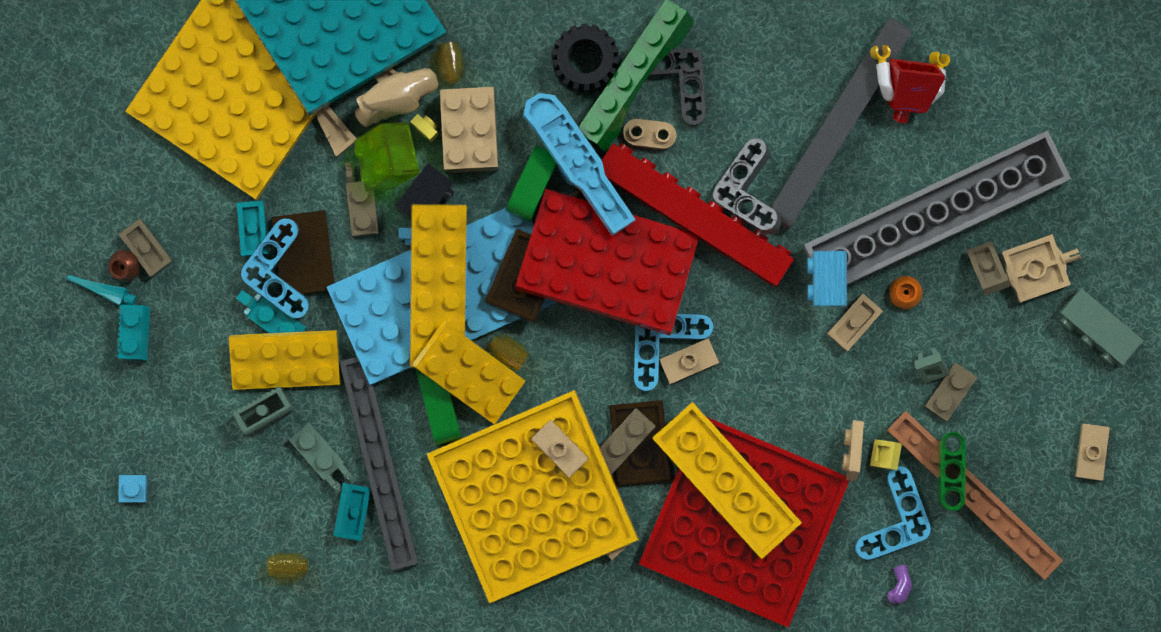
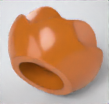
[889,276,923,310]

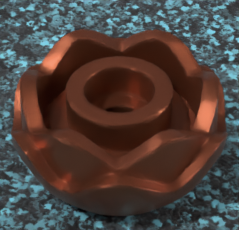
[108,249,140,283]

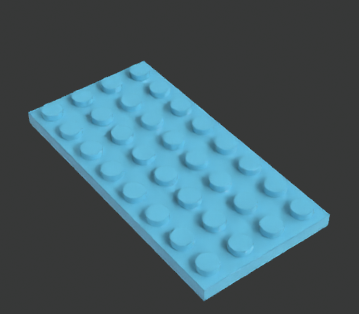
[327,208,558,385]

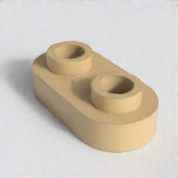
[623,119,676,150]

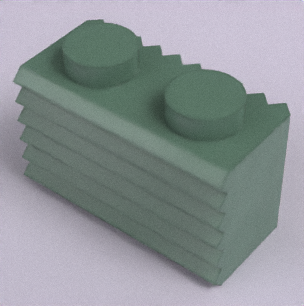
[233,386,295,436]

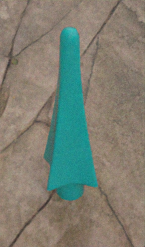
[67,275,137,306]

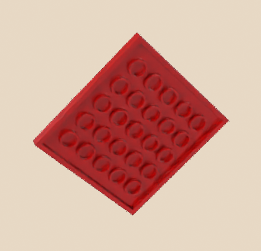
[639,417,849,627]

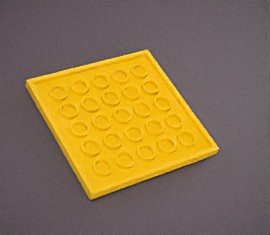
[126,0,318,200]
[427,390,639,603]

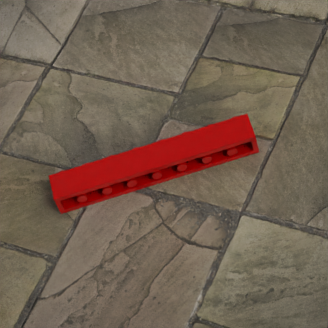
[602,143,794,288]

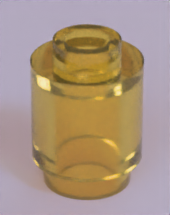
[436,42,466,83]
[488,333,530,371]
[267,553,308,580]

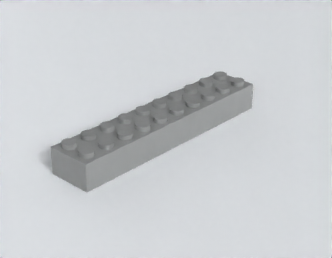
[802,131,1071,285]

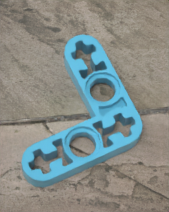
[241,219,309,318]
[634,314,713,392]
[855,466,931,560]

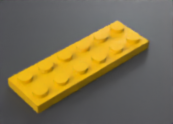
[410,205,467,367]
[652,402,802,559]

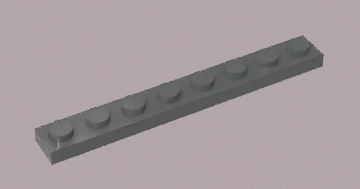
[339,357,418,570]

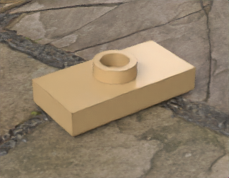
[659,338,719,384]
[532,420,589,478]
[1075,424,1110,481]

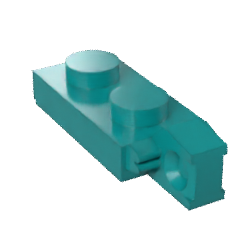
[236,290,307,333]

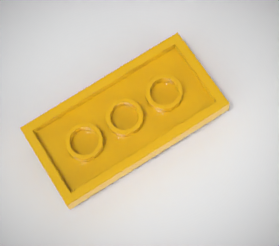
[412,321,525,425]
[229,330,341,390]

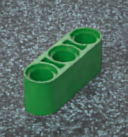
[505,145,557,222]
[417,370,462,446]
[938,432,966,511]

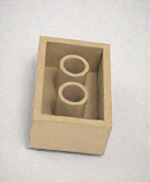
[440,87,499,173]

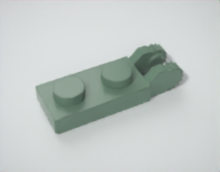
[289,422,357,495]

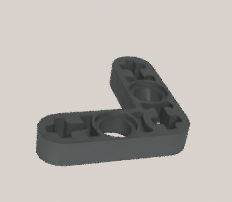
[649,48,706,126]
[713,138,781,234]

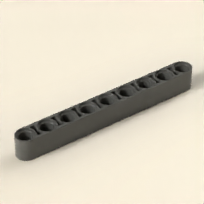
[769,17,913,230]

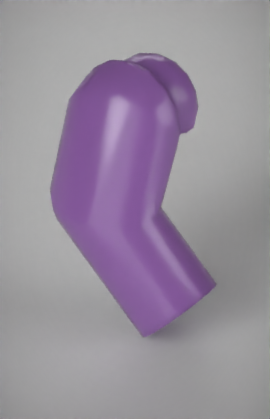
[887,564,912,604]

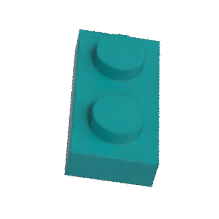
[237,200,269,257]
[333,483,371,541]

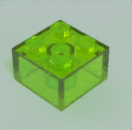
[354,122,420,192]

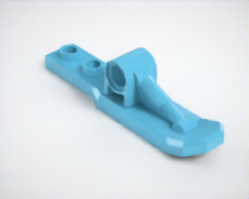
[523,93,636,236]

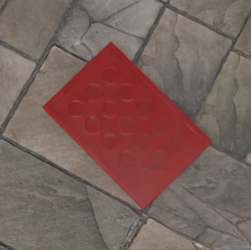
[515,189,699,336]

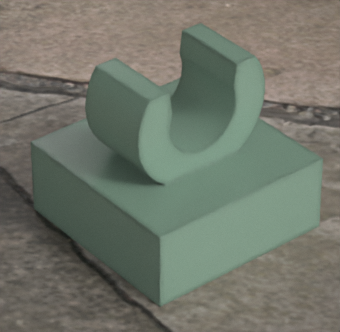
[914,348,950,384]

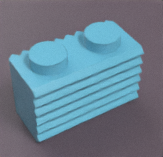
[807,251,847,307]

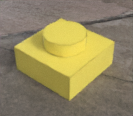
[410,114,438,143]
[870,439,902,470]

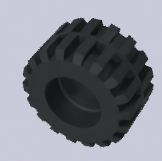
[552,23,619,95]

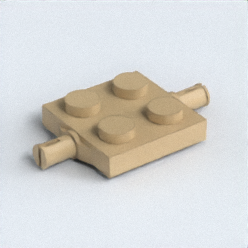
[1001,234,1081,303]

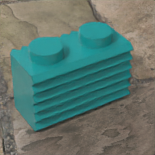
[116,305,150,361]

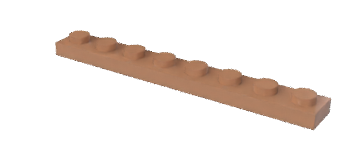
[886,411,1063,580]

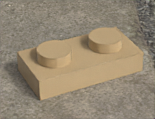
[827,294,883,352]
[842,420,864,481]

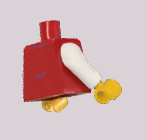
[870,45,950,123]

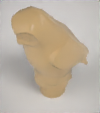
[355,68,438,127]

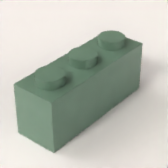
[1057,288,1144,367]

